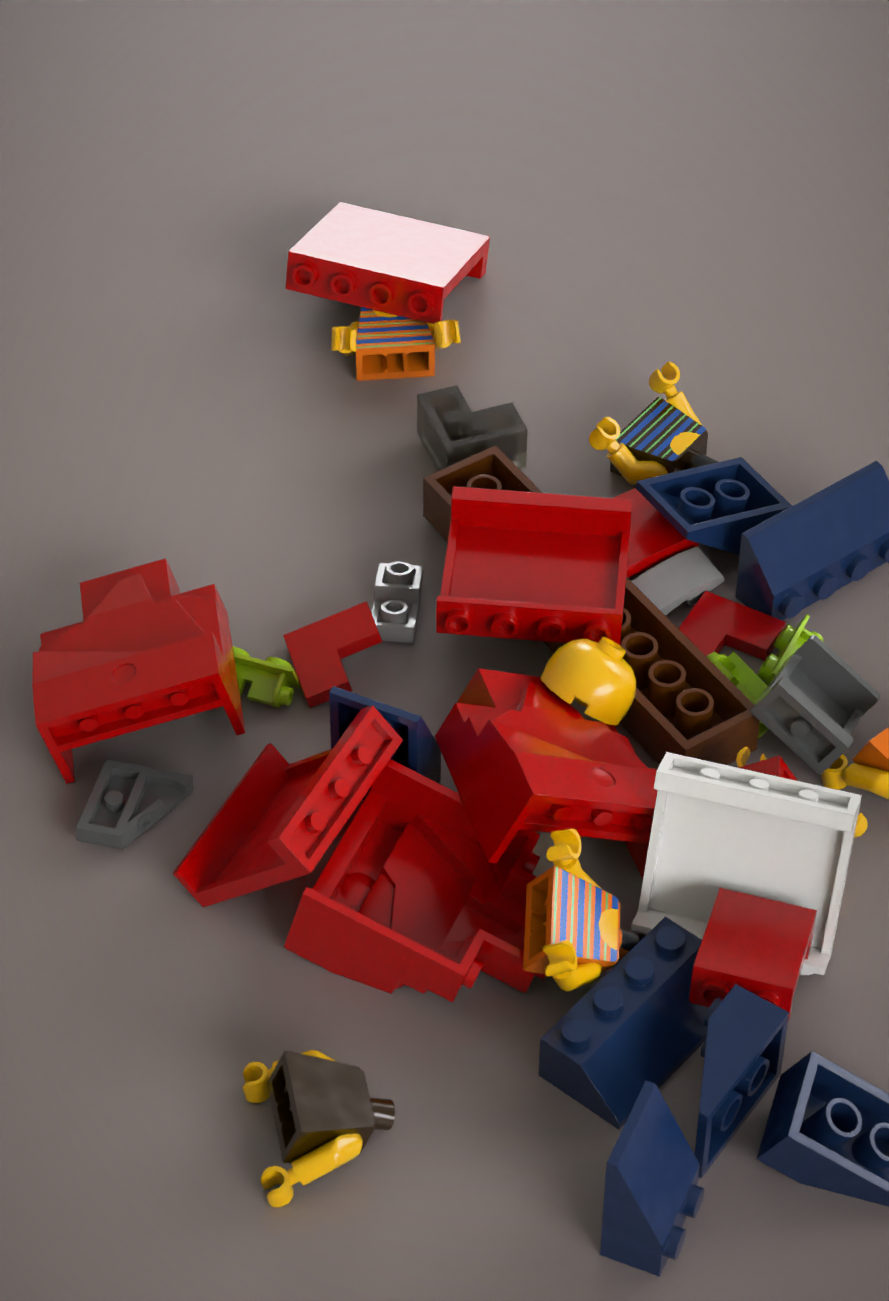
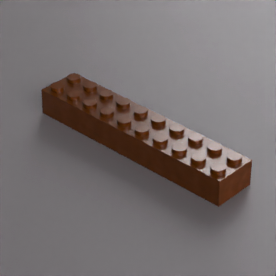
[423,445,760,765]

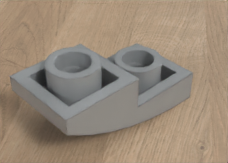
[631,546,725,615]
[372,561,423,643]

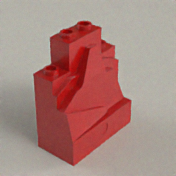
[32,558,245,784]
[435,668,658,879]
[283,759,546,1003]

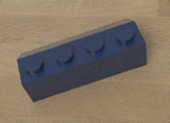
[735,461,889,621]
[539,916,709,1130]

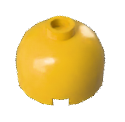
[540,637,636,726]

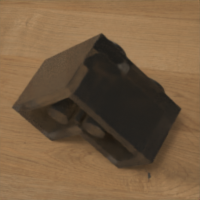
[417,385,528,471]

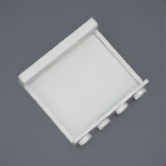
[631,752,862,975]

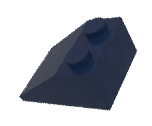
[635,457,792,555]
[329,686,441,800]
[694,984,789,1178]
[756,1051,889,1207]
[600,1081,704,1277]

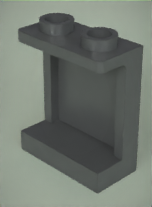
[750,635,880,775]

